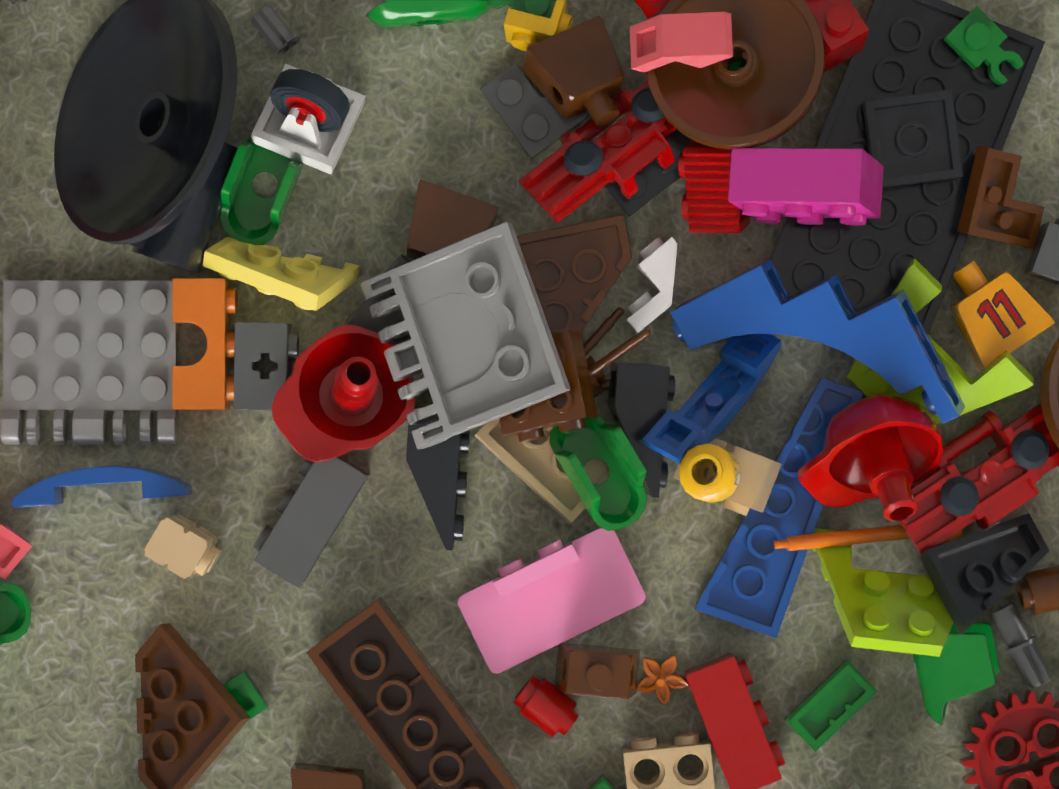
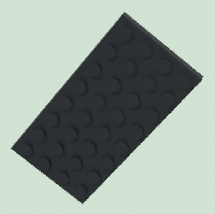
[770,0,1045,334]

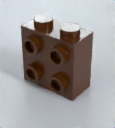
[499,330,598,442]

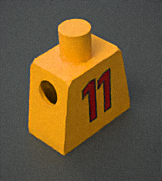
[950,260,1055,370]

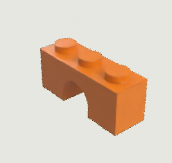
[172,278,238,410]

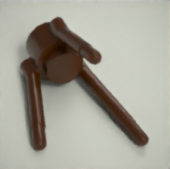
[583,307,651,398]

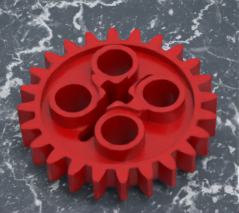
[960,689,1059,789]

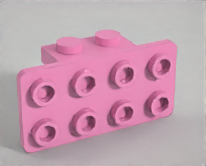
[458,527,646,674]

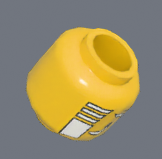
[679,443,741,503]

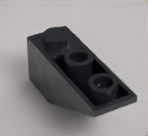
[608,361,675,498]
[406,417,470,550]

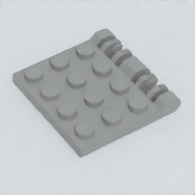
[360,222,571,449]
[1,280,178,445]

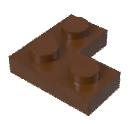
[957,146,1045,249]

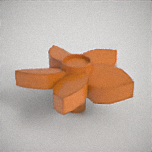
[637,654,689,706]

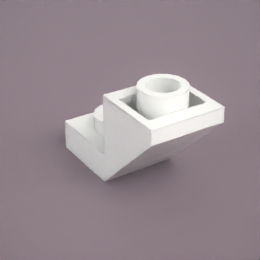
[626,237,678,334]

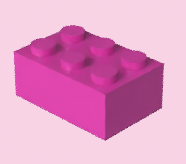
[728,148,884,226]

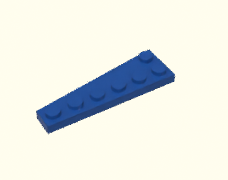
[694,378,863,638]

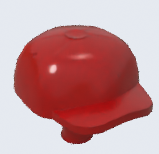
[271,324,416,462]
[797,394,943,521]

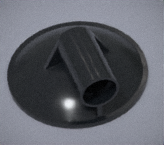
[54,0,238,273]

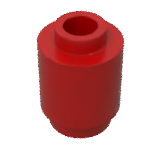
[512,675,579,738]

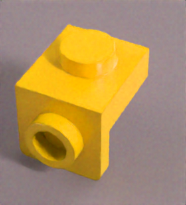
[504,0,573,52]

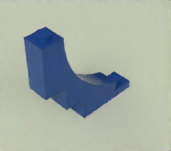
[670,259,965,424]

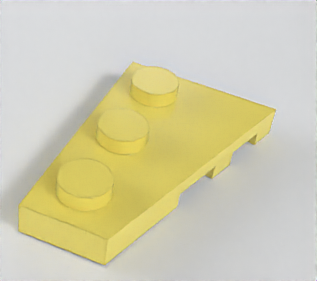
[203,236,360,311]

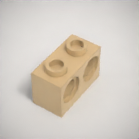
[622,732,715,789]

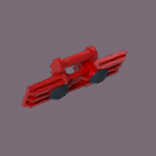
[518,79,676,223]
[899,403,1059,555]

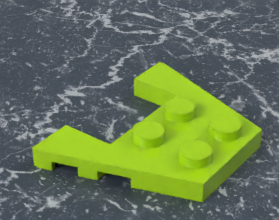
[847,258,1034,424]
[813,528,954,657]

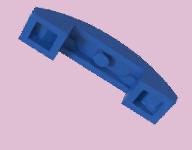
[643,334,781,464]
[11,465,192,508]

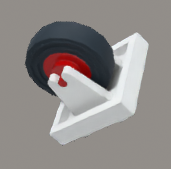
[251,64,366,175]

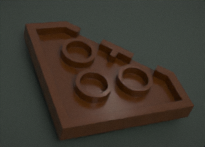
[517,215,632,334]
[135,623,251,789]

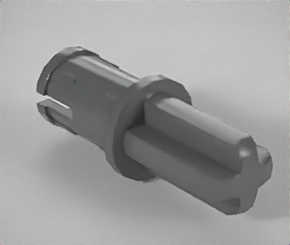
[989,602,1052,688]

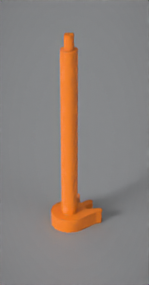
[773,525,962,551]

